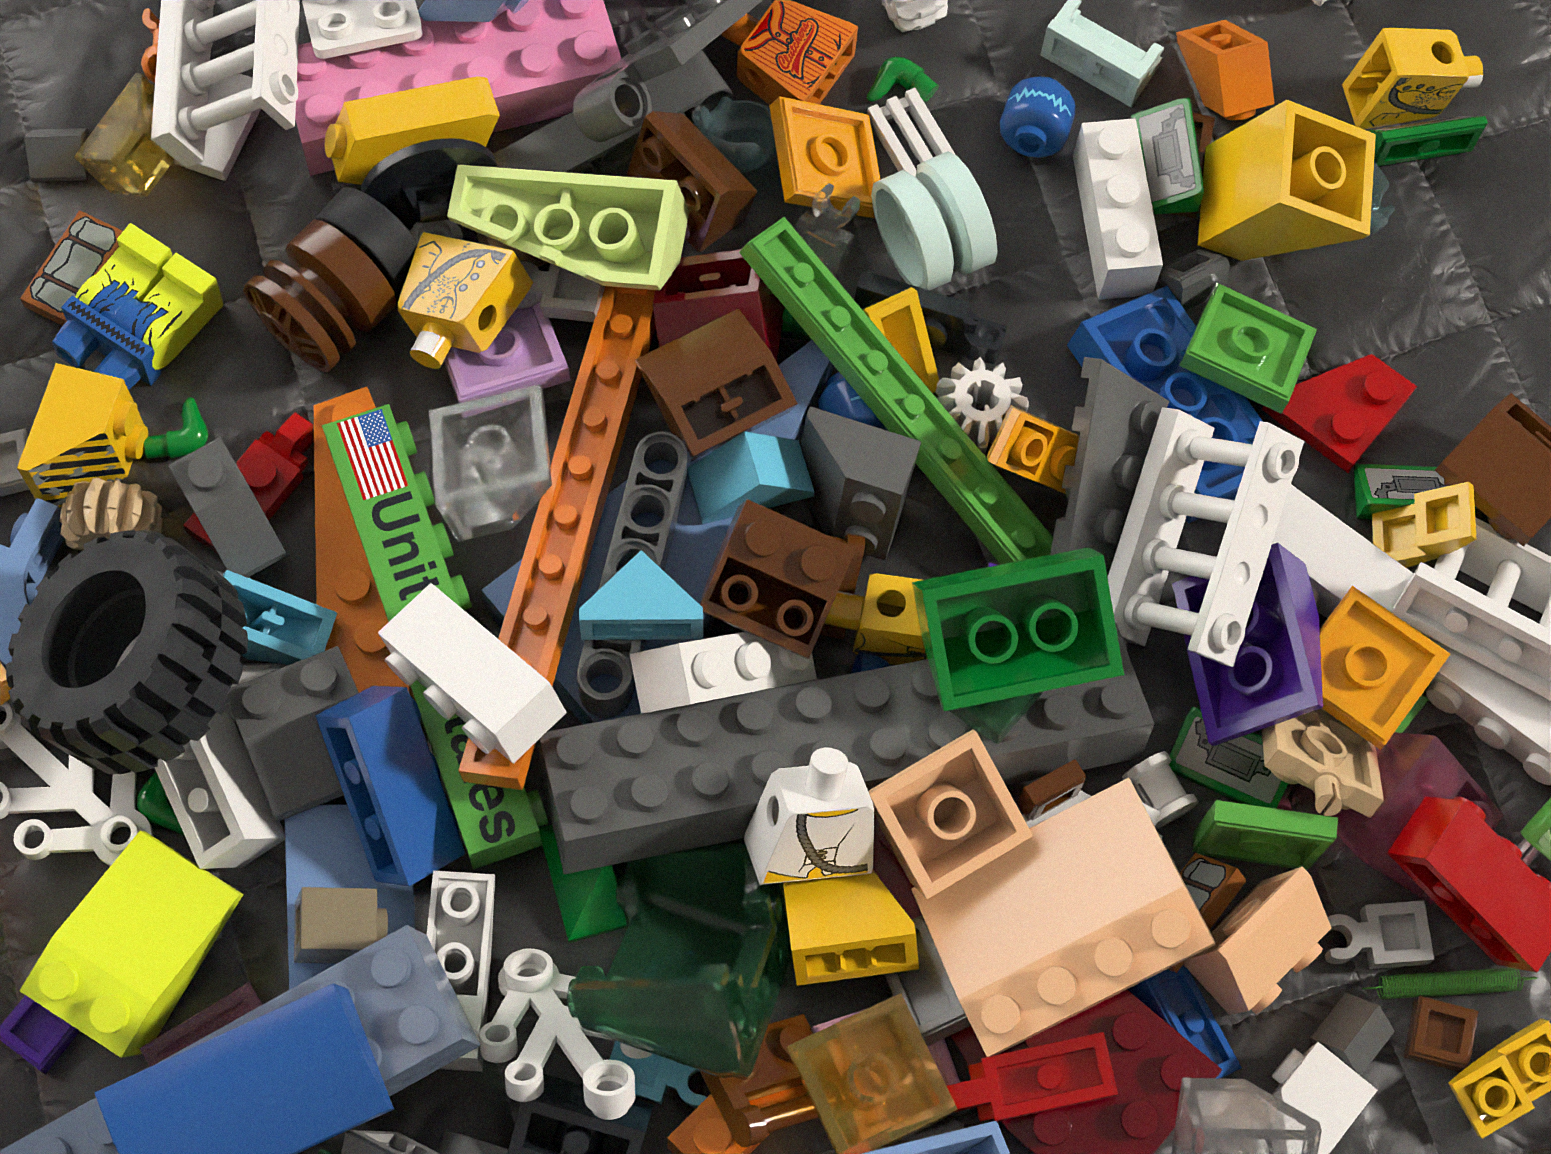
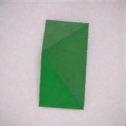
[539,824,627,943]

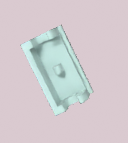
[1040,0,1164,107]

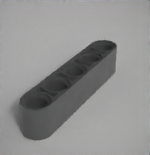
[493,50,733,175]
[577,432,687,718]

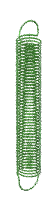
[1362,968,1538,999]

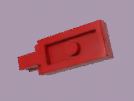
[183,412,314,555]
[939,1032,1119,1122]

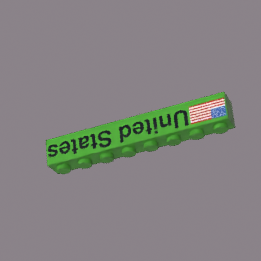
[322,404,548,870]

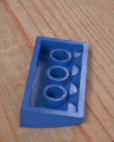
[1067,286,1263,523]
[94,983,394,1154]

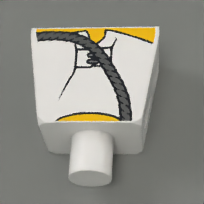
[744,747,874,885]

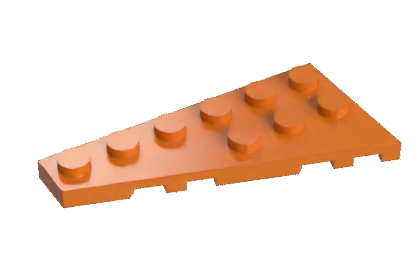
[314,386,416,702]

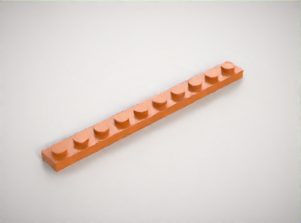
[458,286,656,790]

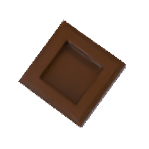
[1017,759,1086,821]
[1404,996,1478,1072]

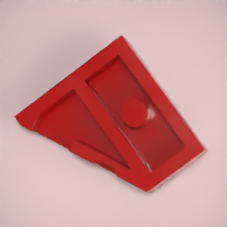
[1261,354,1417,473]

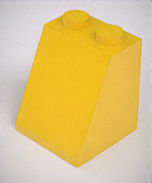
[1198,100,1376,261]

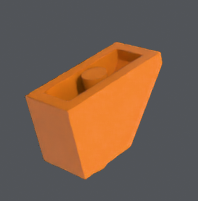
[1176,20,1275,120]

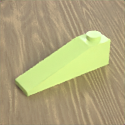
[447,165,689,290]

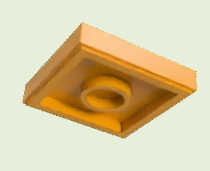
[769,96,880,218]
[1320,585,1450,750]

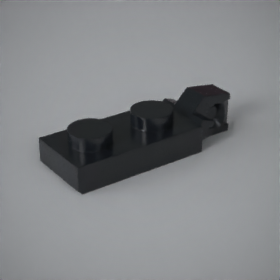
[854,271,1007,364]

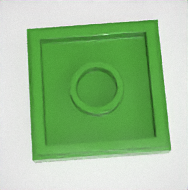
[1179,283,1317,414]
[1192,800,1338,870]

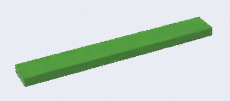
[739,217,1053,565]

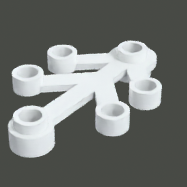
[0,699,153,866]
[479,948,658,1120]

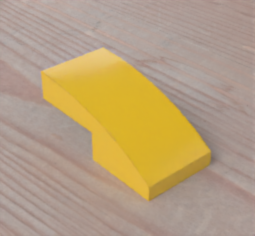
[1372,482,1476,568]

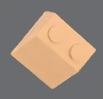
[868,729,1033,899]
[1183,867,1331,1015]

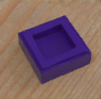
[0,995,80,1074]

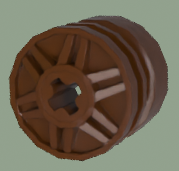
[243,220,398,373]

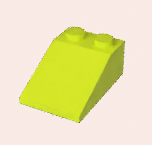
[19,831,244,1058]

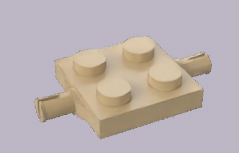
[1262,708,1384,818]

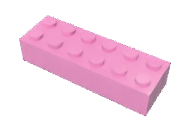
[295,0,621,176]

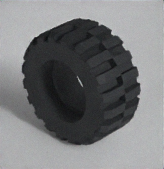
[6,530,248,775]

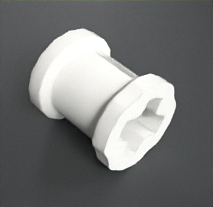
[1122,751,1198,829]

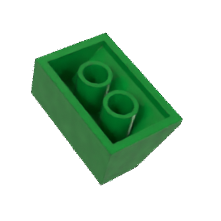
[912,547,1124,711]

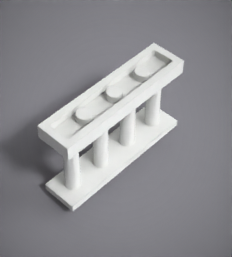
[151,0,300,168]
[1108,407,1304,667]
[1391,517,1551,701]

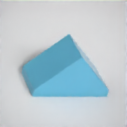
[687,431,814,525]
[579,550,703,640]
[223,570,337,665]

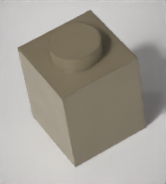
[294,887,388,963]

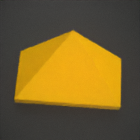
[863,287,939,393]

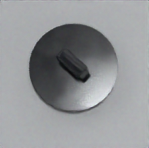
[361,138,498,229]

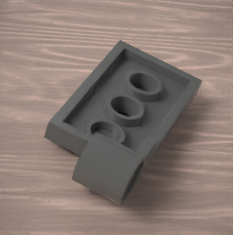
[573,0,763,142]

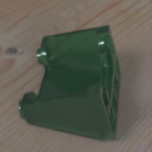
[567,843,792,1078]

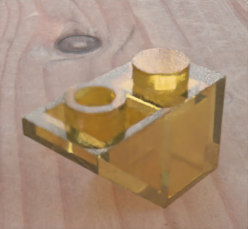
[74,73,174,197]

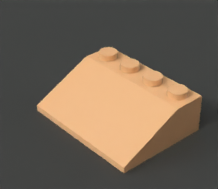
[911,778,1216,1057]

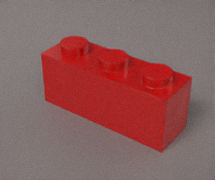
[1387,796,1551,973]

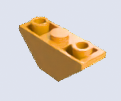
[986,405,1079,494]

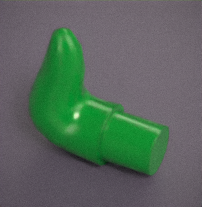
[866,56,939,102]
[144,397,208,459]
[137,773,185,836]

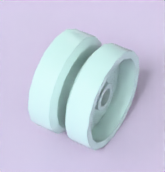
[871,151,998,291]

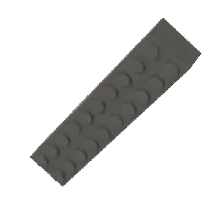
[538,623,1155,874]

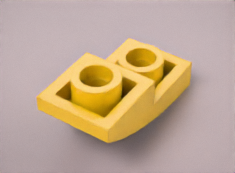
[1448,1018,1551,1139]

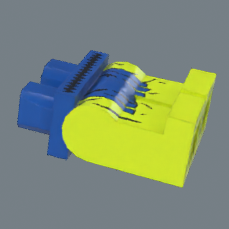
[52,223,224,390]

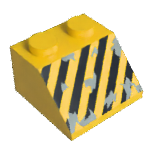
[17,363,148,511]

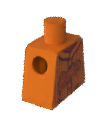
[721,0,858,105]

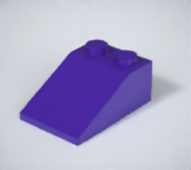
[1172,542,1323,746]

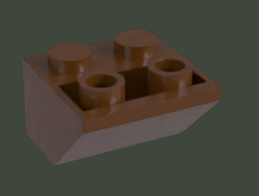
[626,111,757,253]
[635,309,798,463]
[1435,393,1551,547]
[699,499,857,659]

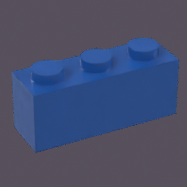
[315,686,466,887]

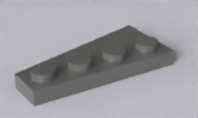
[1050,357,1169,578]

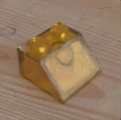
[786,993,958,1154]

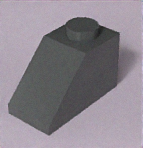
[168,437,288,578]

